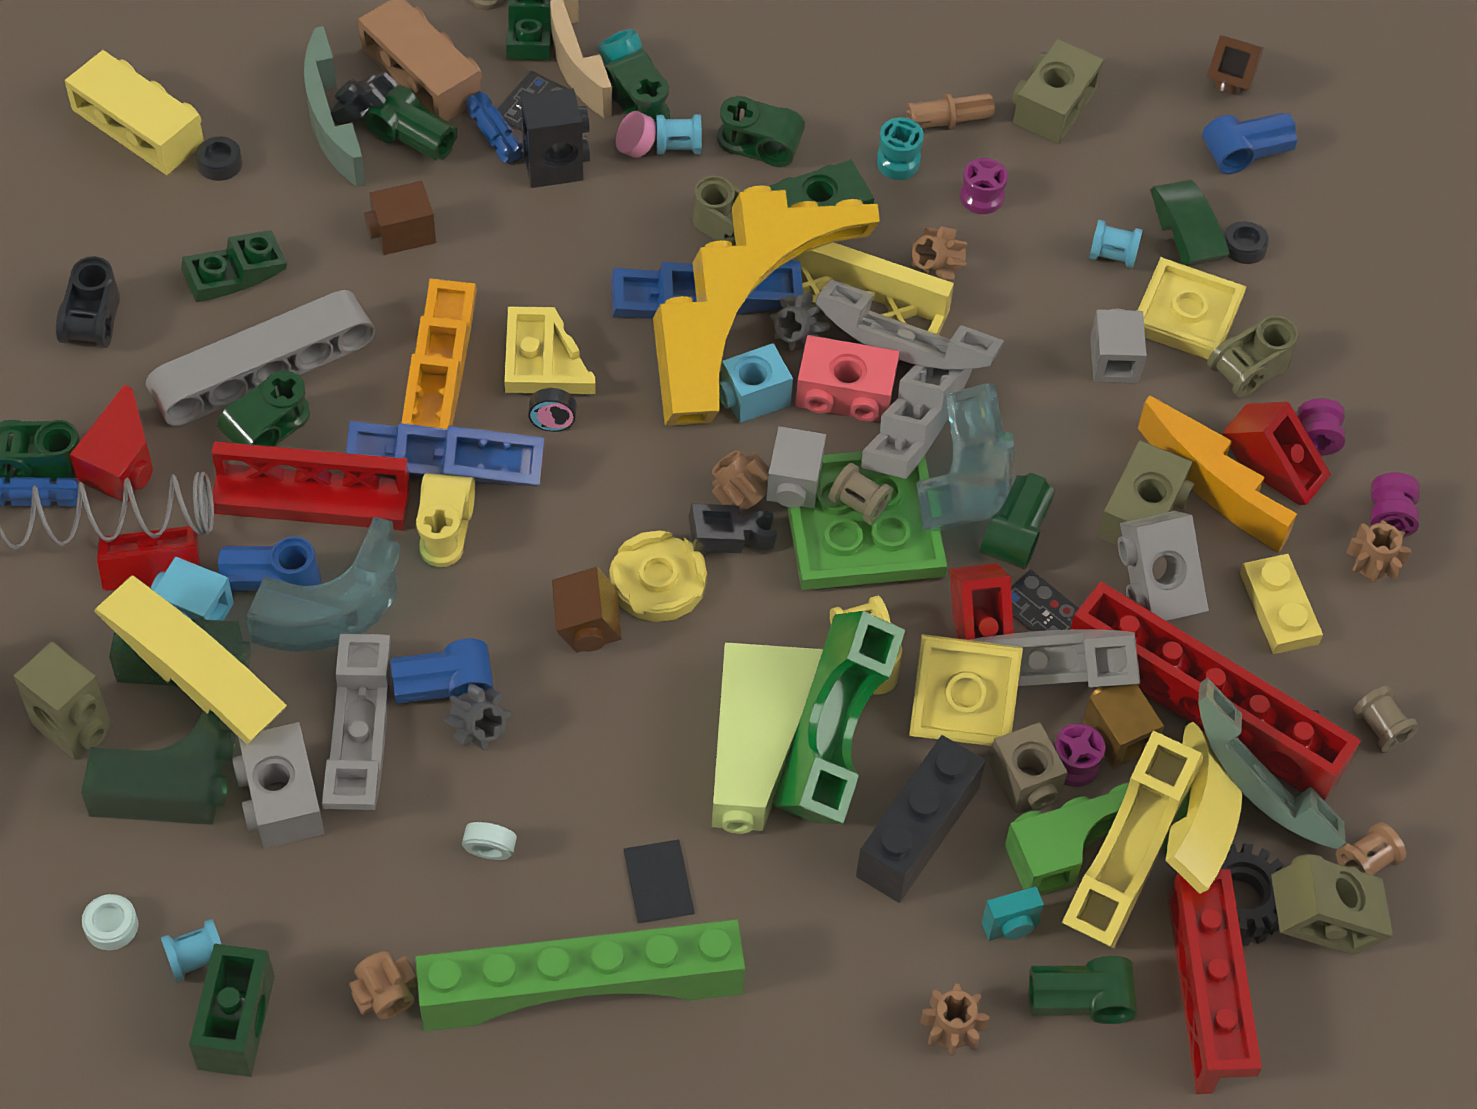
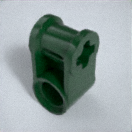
[604,49,670,123]
[717,96,805,167]
[217,370,310,447]
[0,420,81,482]

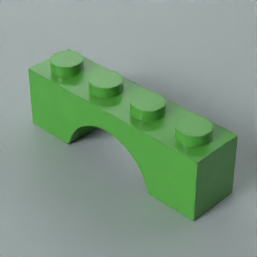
[1005,783,1191,896]

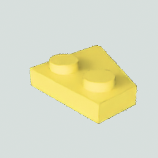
[504,307,596,394]

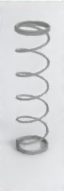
[0,471,214,550]

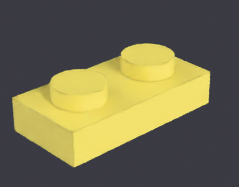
[1240,554,1323,654]

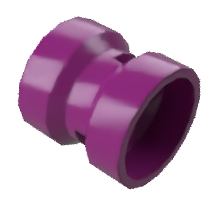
[1370,472,1420,538]

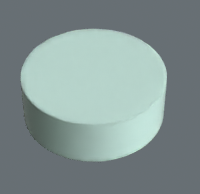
[462,822,517,860]
[82,894,138,950]

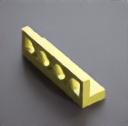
[792,242,954,335]

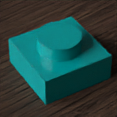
[981,887,1044,941]

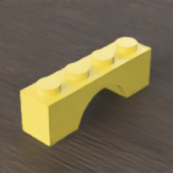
[1062,731,1203,949]

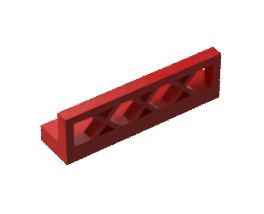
[211,441,411,531]
[1168,869,1262,1094]

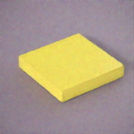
[1138,257,1247,360]
[909,634,1023,746]

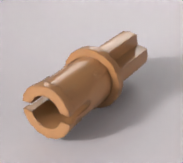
[906,93,995,129]

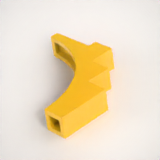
[653,186,880,426]

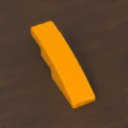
[401,278,477,429]
[1138,395,1297,553]

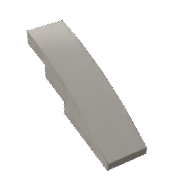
[861,365,973,479]

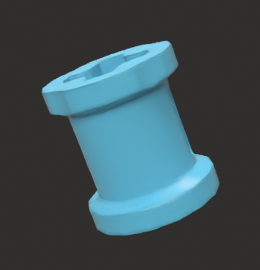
[656,114,702,155]
[1089,219,1143,269]
[161,919,221,983]

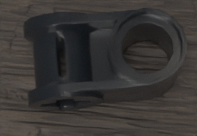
[56,256,120,348]

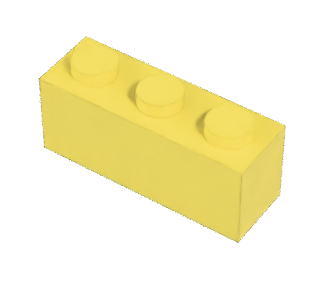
[65,50,204,175]

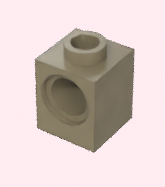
[989,722,1067,813]

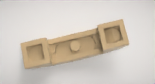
[550,0,612,118]

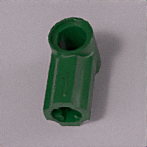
[364,85,458,161]
[979,473,1055,570]
[1028,956,1137,1024]

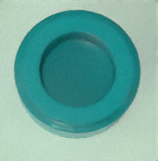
[597,29,643,64]

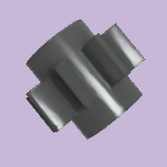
[770,292,831,351]
[444,684,512,751]

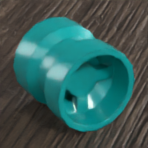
[876,117,924,180]

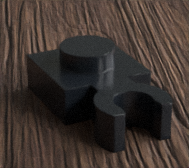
[331,71,398,126]
[688,503,777,553]

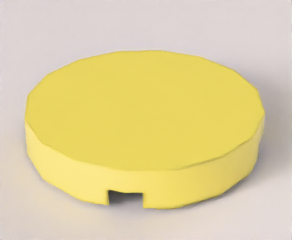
[609,530,707,622]

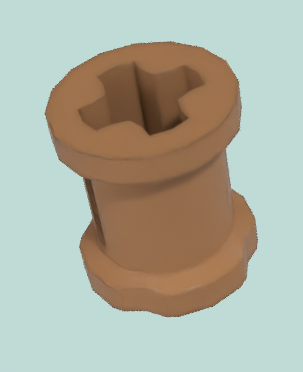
[1335,822,1406,876]

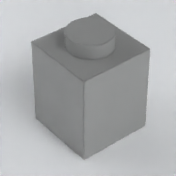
[1090,308,1147,383]
[767,426,826,508]

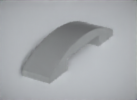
[816,279,1004,370]
[970,629,1140,687]
[322,634,391,810]

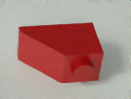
[70,385,153,503]
[1221,401,1331,505]
[949,563,1014,640]

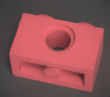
[795,335,900,422]

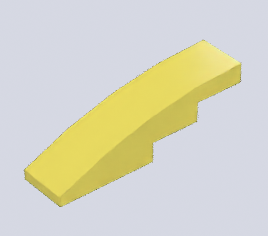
[94,575,287,745]

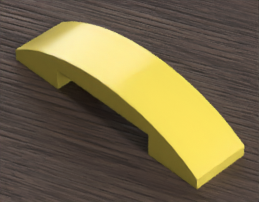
[1166,722,1242,894]

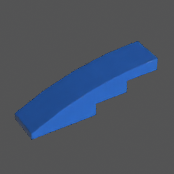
[611,260,803,318]
[345,421,544,486]

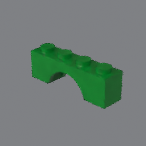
[772,611,905,824]

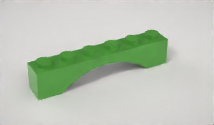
[416,919,745,1032]

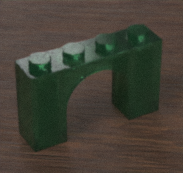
[81,618,251,825]

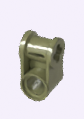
[692,175,743,246]
[1207,316,1298,398]

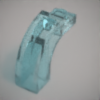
[917,383,1014,531]
[246,517,400,652]

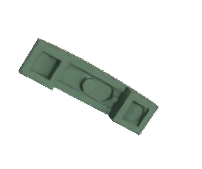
[304,26,366,187]
[1198,677,1346,849]

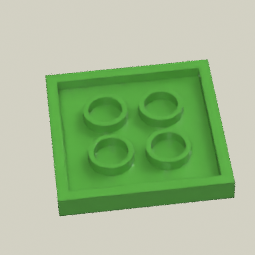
[787,451,947,590]

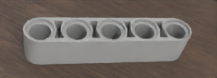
[145,290,376,426]

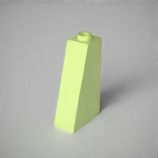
[712,642,823,834]

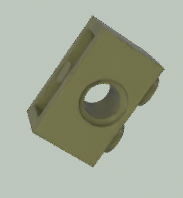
[1011,38,1104,144]
[1097,440,1195,546]
[14,641,112,760]
[1271,854,1393,955]

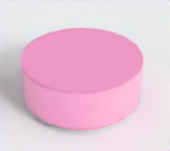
[616,111,656,158]

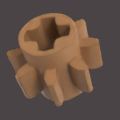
[911,226,967,281]
[711,450,770,510]
[1346,520,1412,583]
[349,951,418,1020]
[920,983,989,1056]

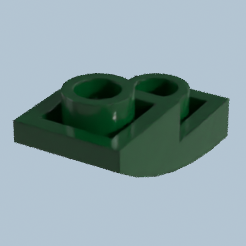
[506,0,551,60]
[1150,180,1230,266]
[181,230,287,302]

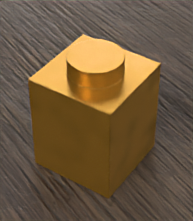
[1083,684,1164,769]

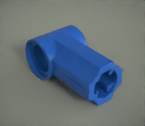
[1202,112,1298,174]
[218,536,322,600]
[391,638,494,704]

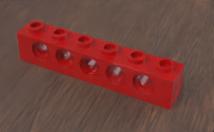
[1070,581,1361,801]

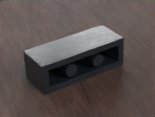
[856,735,986,903]

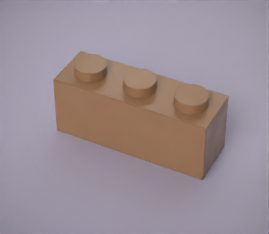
[358,0,482,121]

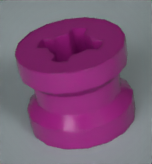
[960,158,1008,214]
[1297,398,1346,456]
[1054,724,1106,787]

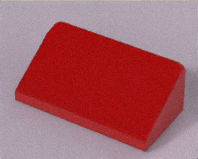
[97,526,201,591]

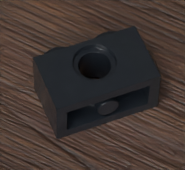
[520,88,590,188]

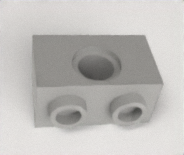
[1118,511,1209,621]
[232,722,325,849]

